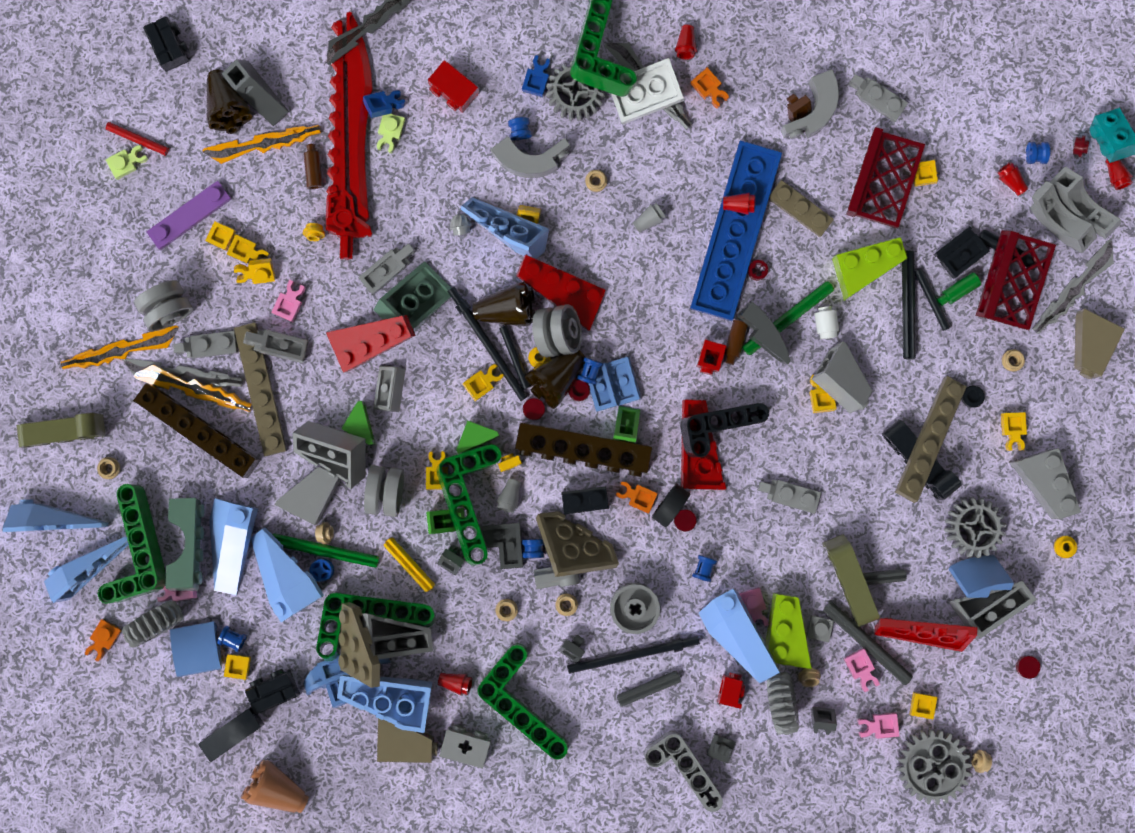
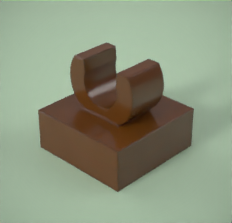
[786,94,812,122]

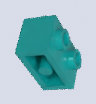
[1090,107,1135,163]

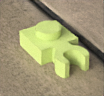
[377,114,406,154]
[105,145,148,180]

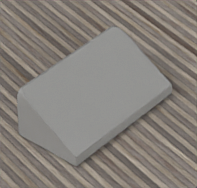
[373,365,406,413]

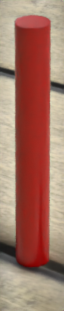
[105,122,169,156]

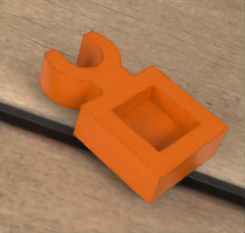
[690,67,729,109]
[616,482,658,514]
[85,619,122,661]

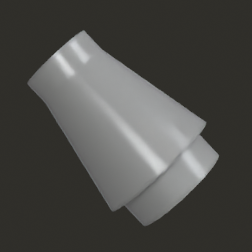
[632,203,666,233]
[497,479,521,513]

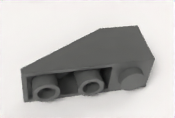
[222,59,289,126]

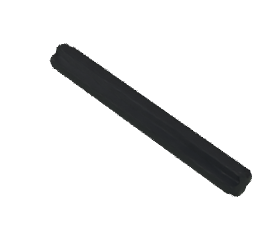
[902,250,916,360]

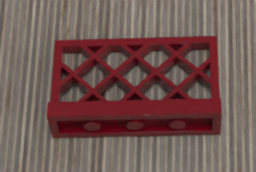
[846,127,925,229]
[975,230,1056,330]

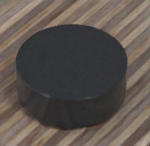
[961,385,985,408]

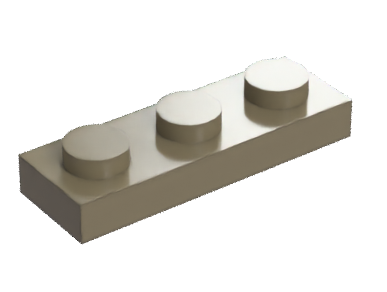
[768,180,834,237]

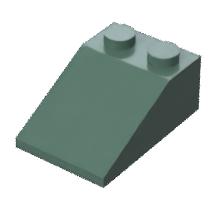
[373,261,451,333]

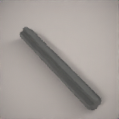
[823,602,913,685]

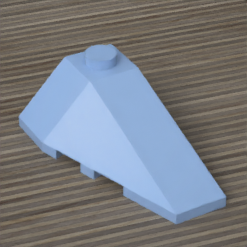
[461,197,549,259]
[209,498,258,595]
[3,499,108,532]
[251,528,324,622]
[44,536,129,603]
[699,589,780,683]
[337,674,433,733]

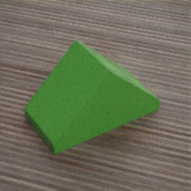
[342,401,376,446]
[613,406,640,443]
[456,420,500,454]
[426,508,466,534]

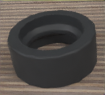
[652,484,691,527]

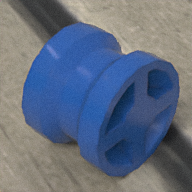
[508,117,532,141]
[1026,142,1050,164]
[522,539,545,558]
[309,559,334,582]

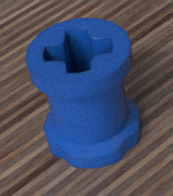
[577,357,603,385]
[692,555,718,582]
[217,626,247,653]

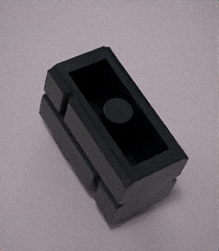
[143,17,190,72]
[561,486,609,515]
[245,668,301,715]

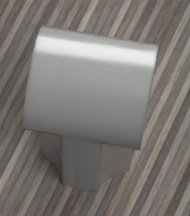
[533,567,580,589]

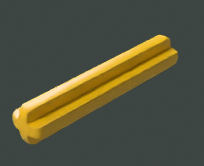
[383,537,435,592]

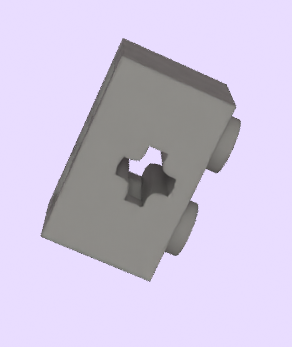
[439,724,491,769]

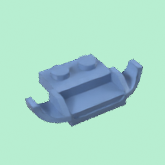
[303,654,391,708]

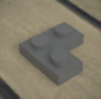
[479,523,523,569]

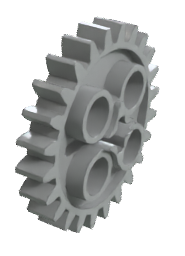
[896,729,972,805]

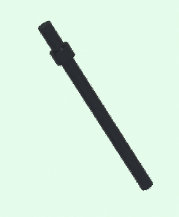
[447,287,528,401]
[567,636,700,674]

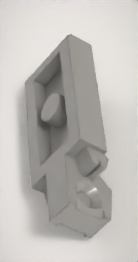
[848,74,908,123]
[358,243,416,296]
[243,329,308,363]
[173,331,238,359]
[757,480,821,514]

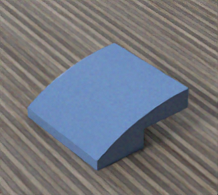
[588,357,642,412]
[949,555,1014,598]
[170,621,222,677]

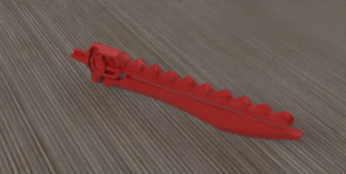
[326,11,373,260]

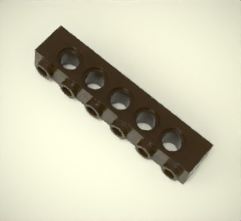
[133,382,261,478]
[515,422,652,477]

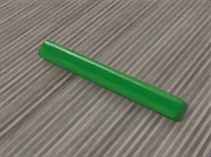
[742,281,834,355]
[272,533,379,568]

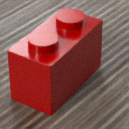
[428,60,479,113]

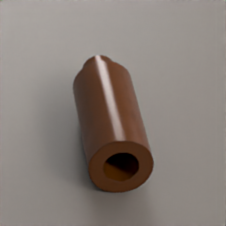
[303,144,323,189]
[724,320,748,365]

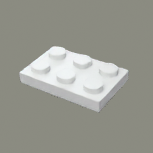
[611,58,684,125]

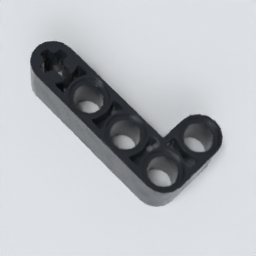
[680,403,769,458]
[882,419,962,500]

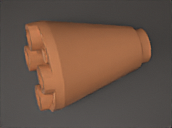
[241,760,309,813]

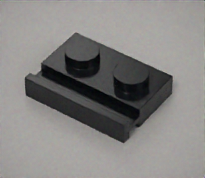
[933,226,990,279]

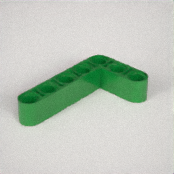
[570,0,637,97]
[436,445,501,566]
[98,484,166,604]
[316,593,435,661]
[478,643,568,760]

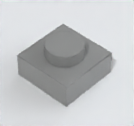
[806,615,834,643]

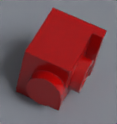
[696,340,726,375]
[717,672,745,709]

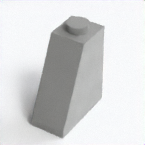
[812,341,872,413]
[275,467,341,525]

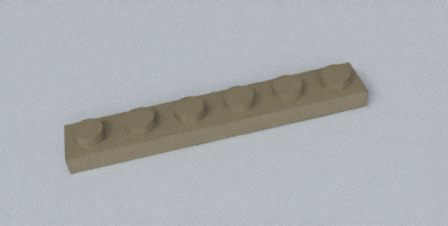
[234,323,287,457]
[895,376,967,503]

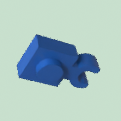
[522,55,550,98]
[363,90,405,118]

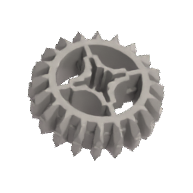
[546,61,605,121]
[944,497,1007,558]
[122,601,184,648]
[767,672,799,735]

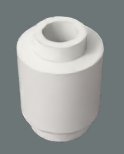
[814,306,839,339]

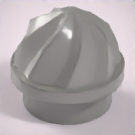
[450,214,472,236]

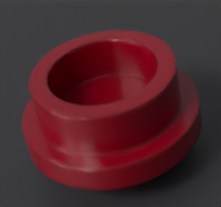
[1073,135,1089,158]

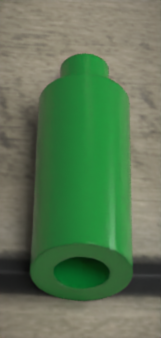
[937,272,982,306]

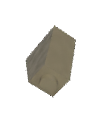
[1074,309,1125,379]
[377,718,438,763]

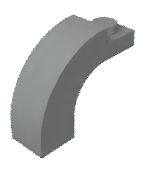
[781,70,839,139]
[490,136,570,178]
[1050,166,1121,239]
[1030,181,1097,253]

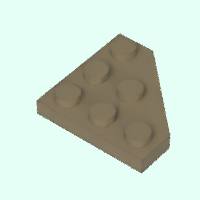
[536,511,619,577]
[338,602,380,688]

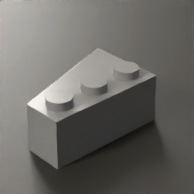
[293,421,366,489]
[1009,448,1081,519]
[949,581,1036,640]
[360,614,433,659]

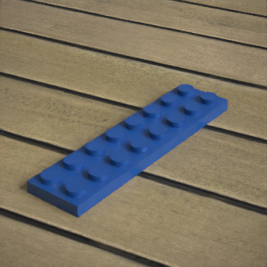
[690,140,782,322]

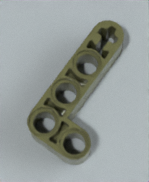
[16,413,106,448]
[822,534,880,627]

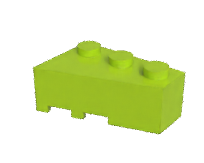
[832,237,907,301]
[765,593,812,669]

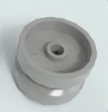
[134,280,193,332]
[532,304,582,357]
[364,465,404,517]
[610,583,660,634]

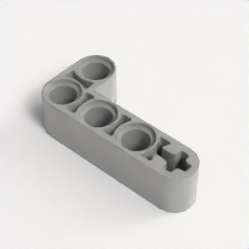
[644,731,723,812]

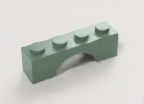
[165,498,205,591]

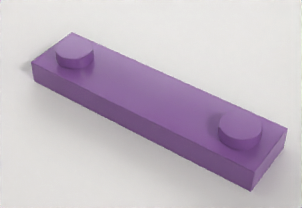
[146,180,232,251]

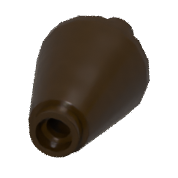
[206,69,252,134]
[473,282,535,327]
[525,350,585,409]

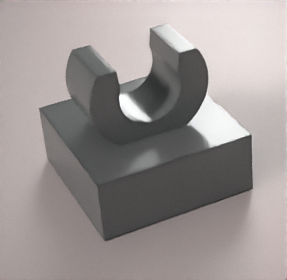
[437,545,465,576]
[558,635,585,663]
[811,707,837,735]
[706,733,736,763]

